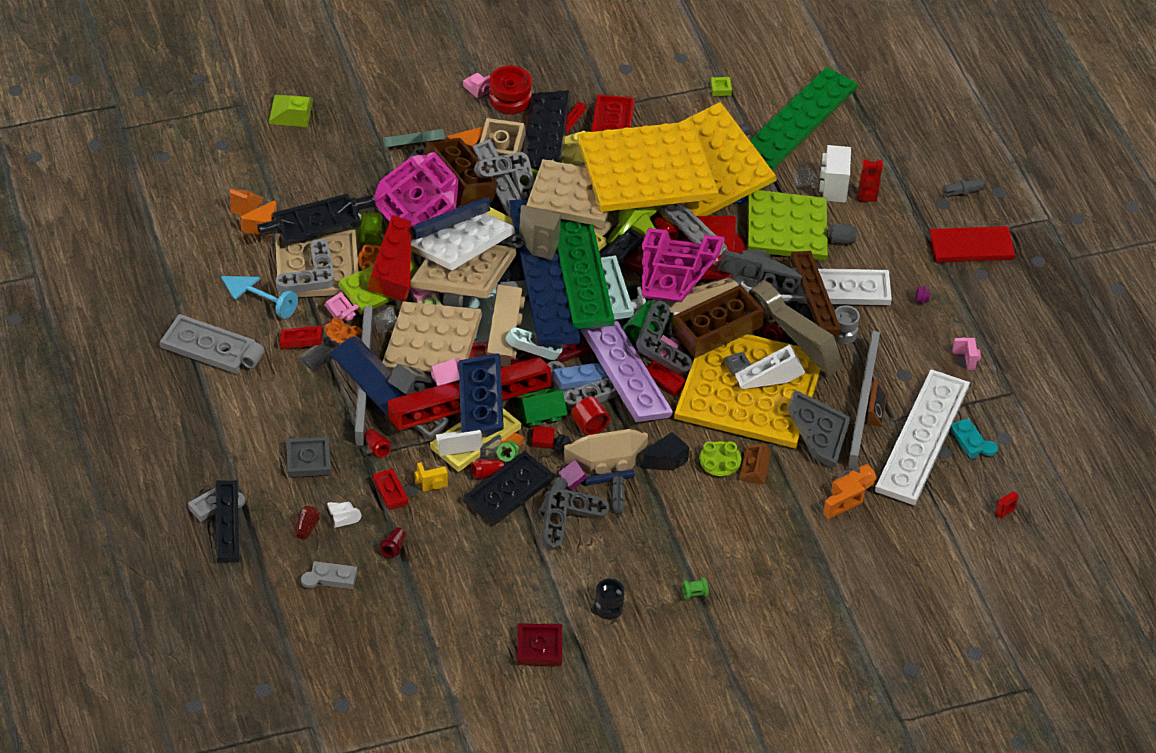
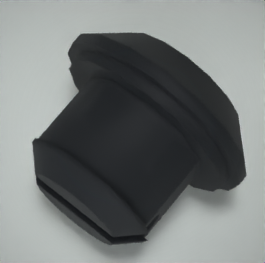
[553,434,572,452]

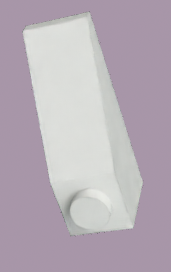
[735,345,805,389]

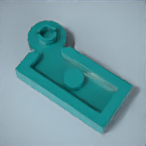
[950,418,998,459]

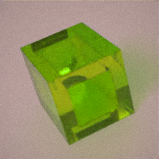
[361,213,383,244]

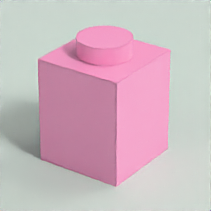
[431,358,461,386]

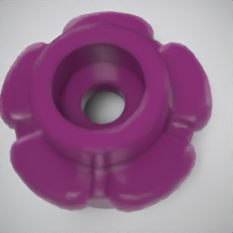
[915,285,930,305]

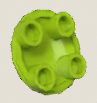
[699,441,742,476]

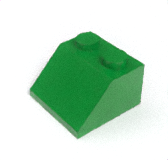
[514,388,567,426]

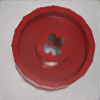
[490,66,532,114]

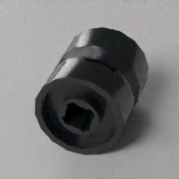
[595,578,625,620]

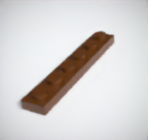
[791,251,841,336]

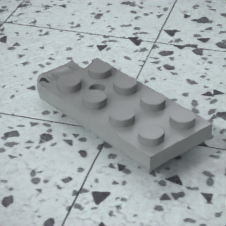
[160,314,265,374]

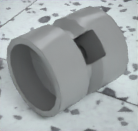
[834,305,860,344]

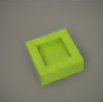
[711,77,732,96]

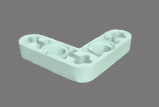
[506,327,562,360]

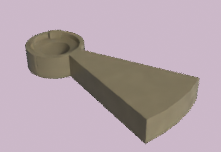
[748,280,841,377]

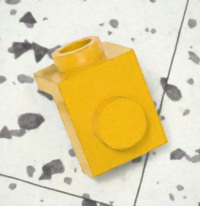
[414,462,448,492]

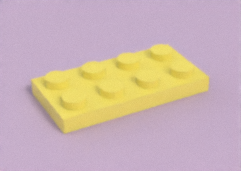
[430,409,521,472]

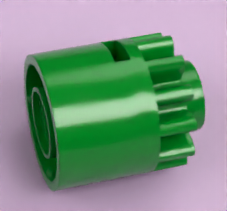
[623,302,671,348]

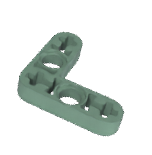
[383,129,445,147]

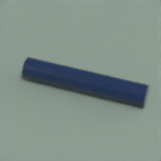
[584,469,635,485]

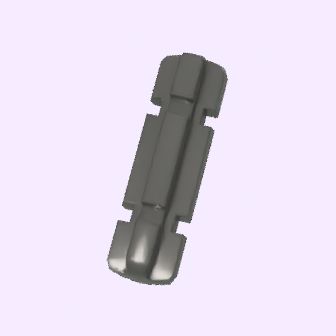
[612,476,624,514]

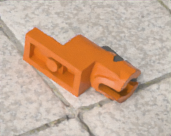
[823,464,877,519]

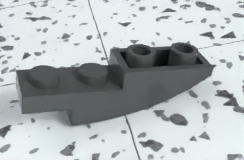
[718,250,802,294]

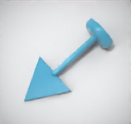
[221,276,298,319]

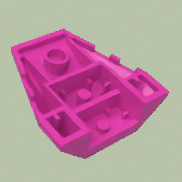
[642,228,725,303]

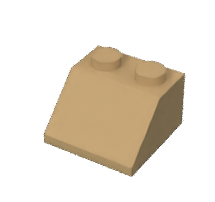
[480,118,526,155]

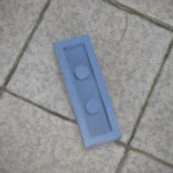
[552,363,609,390]

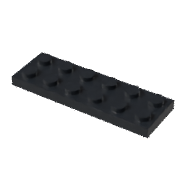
[521,90,571,171]

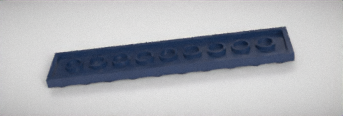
[509,199,580,346]

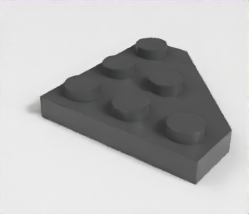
[787,390,851,468]

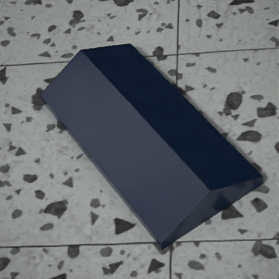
[411,197,491,240]
[329,336,408,414]
[459,353,504,437]

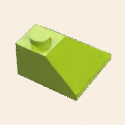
[269,95,313,127]

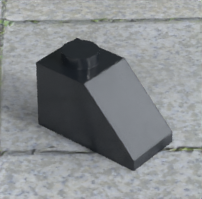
[640,432,689,471]

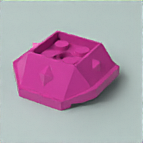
[374,152,458,226]

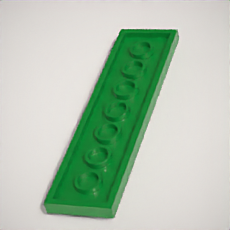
[750,67,858,171]
[557,219,615,329]

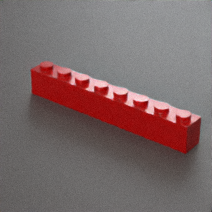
[387,357,552,430]

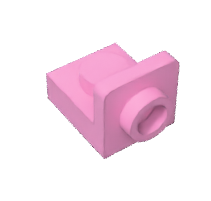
[463,72,490,98]

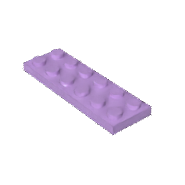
[581,321,673,422]

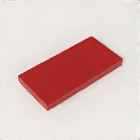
[591,94,635,132]
[696,216,736,279]
[929,226,1015,262]

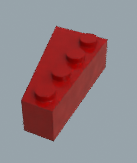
[367,215,411,302]

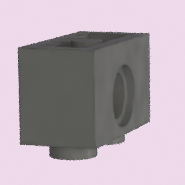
[388,363,436,394]

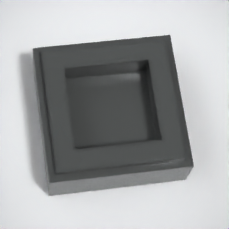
[724,352,751,376]

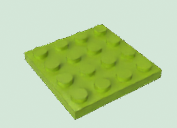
[747,190,828,261]

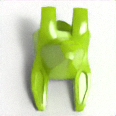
[607,205,661,244]

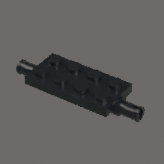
[257,193,376,246]

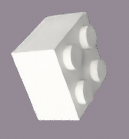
[819,145,851,202]

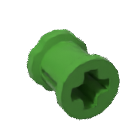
[497,440,520,462]
[682,577,709,600]

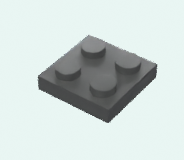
[286,436,331,477]

